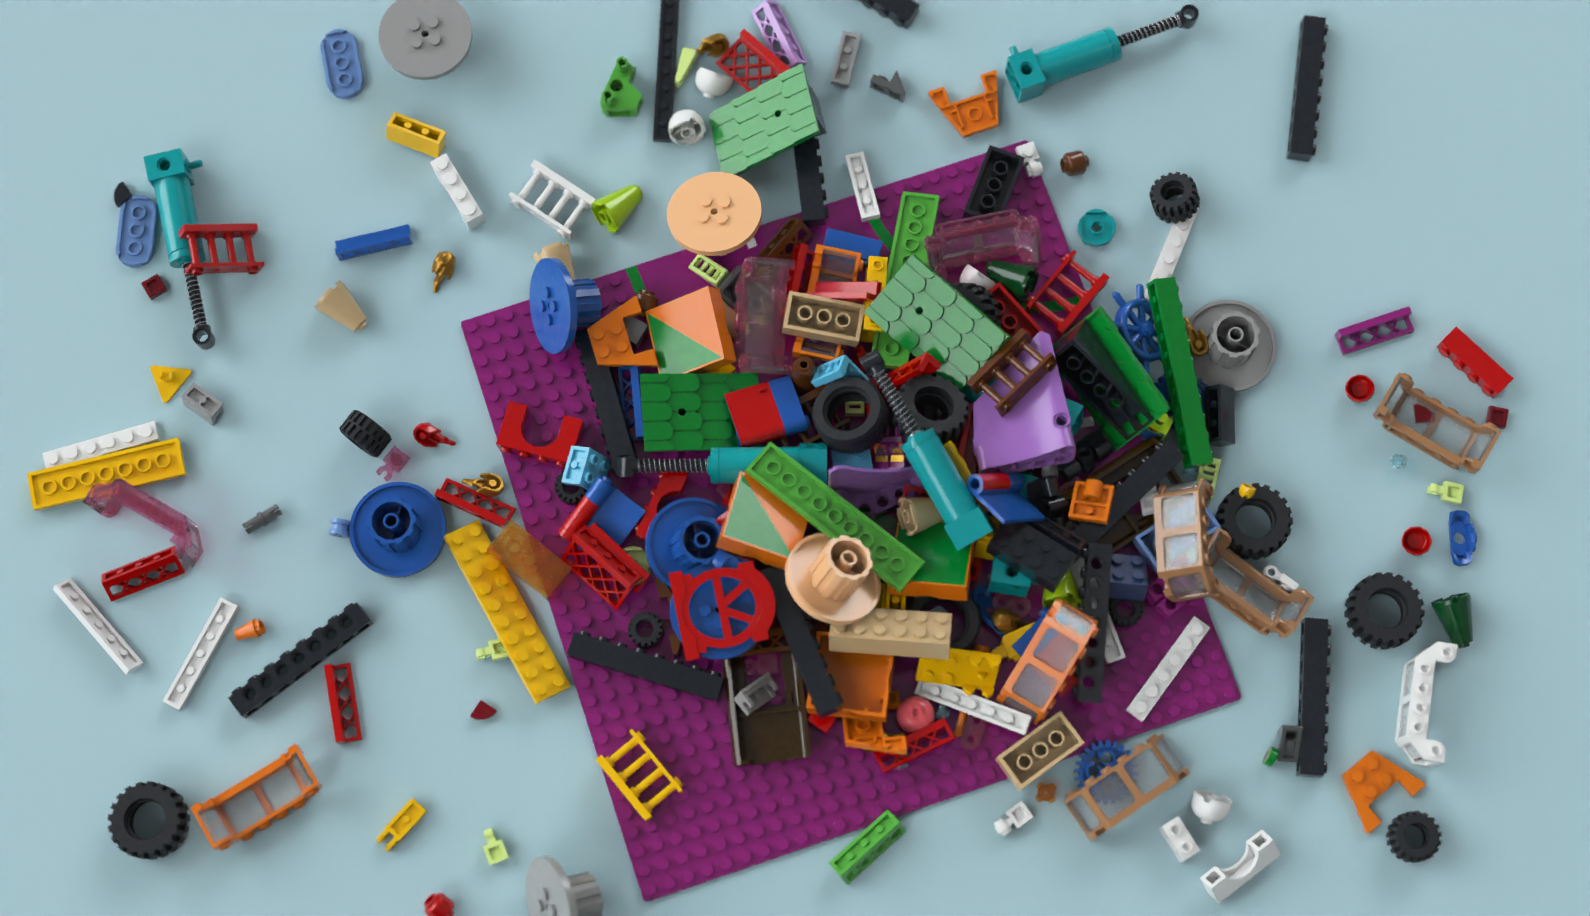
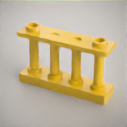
[861,256,888,343]
[595,729,684,823]

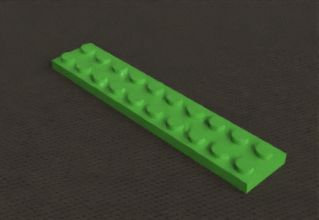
[872,191,940,369]
[745,441,925,593]

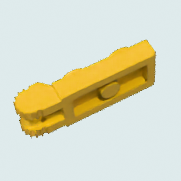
[376,798,428,852]

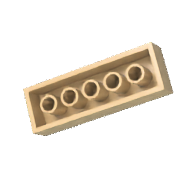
[829,608,952,660]

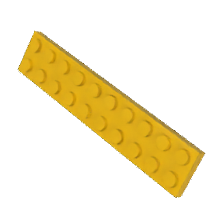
[444,520,571,705]

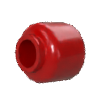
[424,893,454,916]

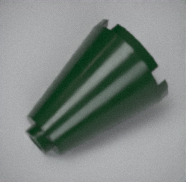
[985,260,1039,302]
[1431,593,1473,648]

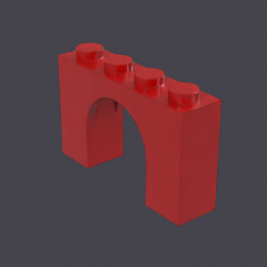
[496,401,584,469]

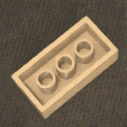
[781,291,865,347]
[995,711,1084,792]

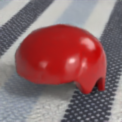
[1345,374,1375,403]
[1401,526,1432,556]

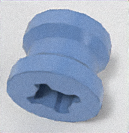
[329,518,350,538]

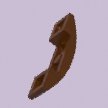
[655,579,682,657]

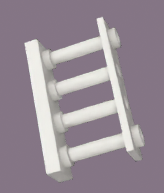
[509,160,596,240]

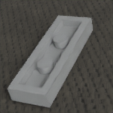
[831,31,861,88]

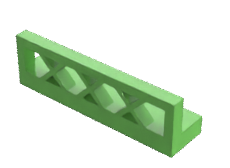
[829,809,906,885]

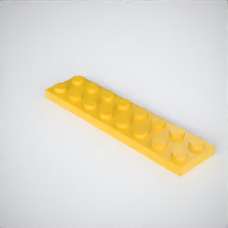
[27,438,187,511]

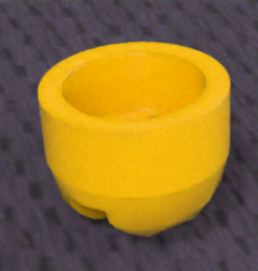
[1239,483,1256,499]

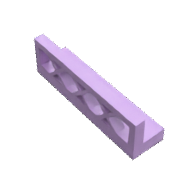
[751,0,808,69]

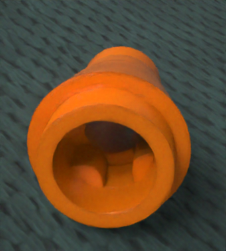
[234,619,265,641]

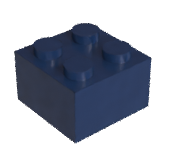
[1109,554,1148,601]

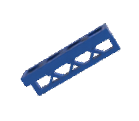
[335,224,413,261]
[618,366,644,441]

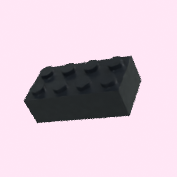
[962,145,1025,232]
[986,522,1077,593]

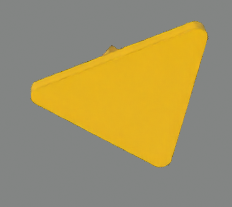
[150,365,192,403]

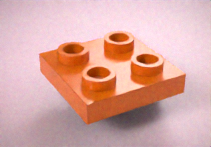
[1068,479,1115,525]

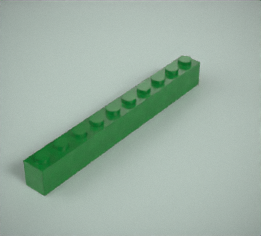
[1146,277,1213,469]

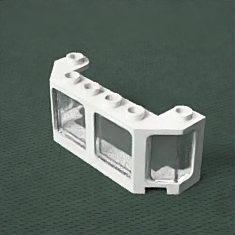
[1395,641,1457,768]

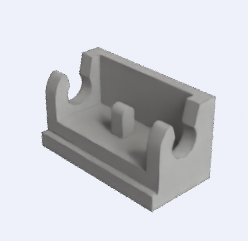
[181,383,224,426]
[734,672,778,716]

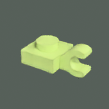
[1427,481,1464,505]
[476,639,509,661]
[483,828,509,866]

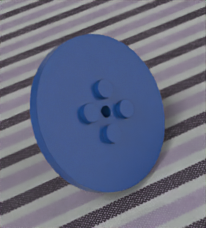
[529,258,602,354]
[349,482,447,578]
[645,497,726,589]
[670,562,758,660]

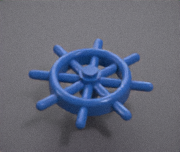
[1112,284,1162,375]

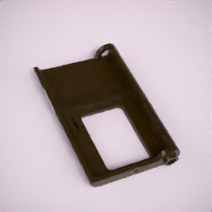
[1060,436,1194,553]
[722,640,811,767]

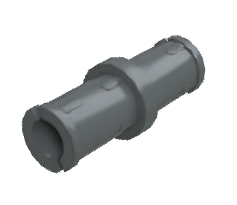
[242,504,282,534]

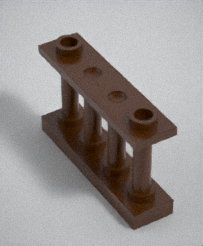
[966,328,1058,417]
[779,383,851,447]

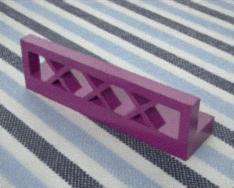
[1335,306,1415,355]

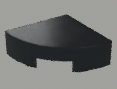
[114,181,133,208]

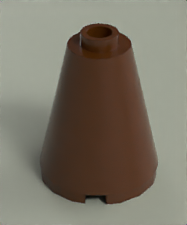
[785,356,819,396]

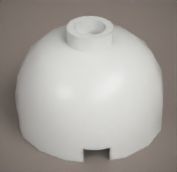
[696,67,733,99]
[668,109,706,145]
[960,264,996,291]
[1191,789,1233,825]

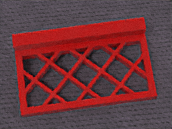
[716,29,790,92]
[560,525,642,611]

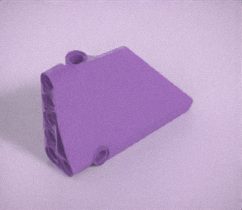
[971,331,1076,474]
[828,465,925,518]

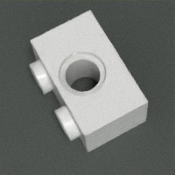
[1158,816,1200,862]

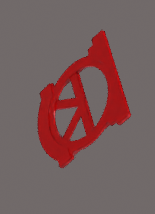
[669,561,776,661]

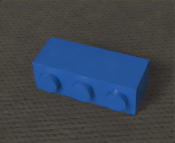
[823,228,883,268]

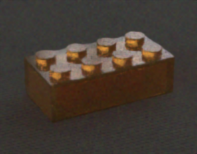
[486,520,573,601]

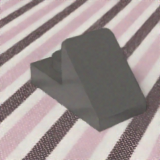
[870,70,905,103]
[1277,725,1303,762]

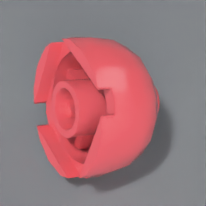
[896,695,935,734]

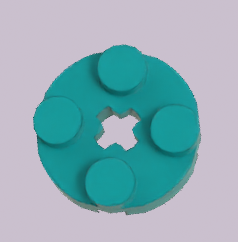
[1078,209,1116,247]

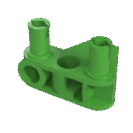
[600,56,643,117]

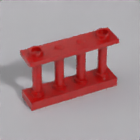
[178,223,265,276]
[1025,250,1110,338]

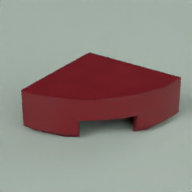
[1412,404,1435,424]
[470,700,497,720]

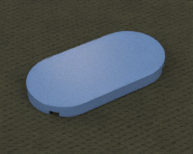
[320,29,364,99]
[116,195,159,268]

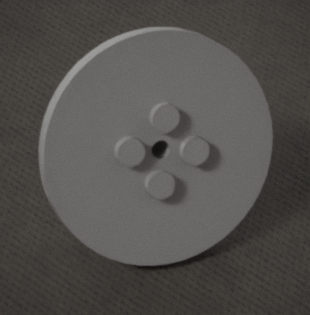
[378,0,473,80]
[1186,300,1277,393]
[526,856,603,916]

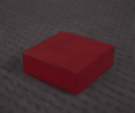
[141,274,168,300]
[1485,405,1509,429]

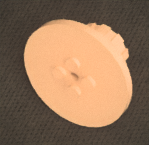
[667,172,762,256]
[785,533,881,625]

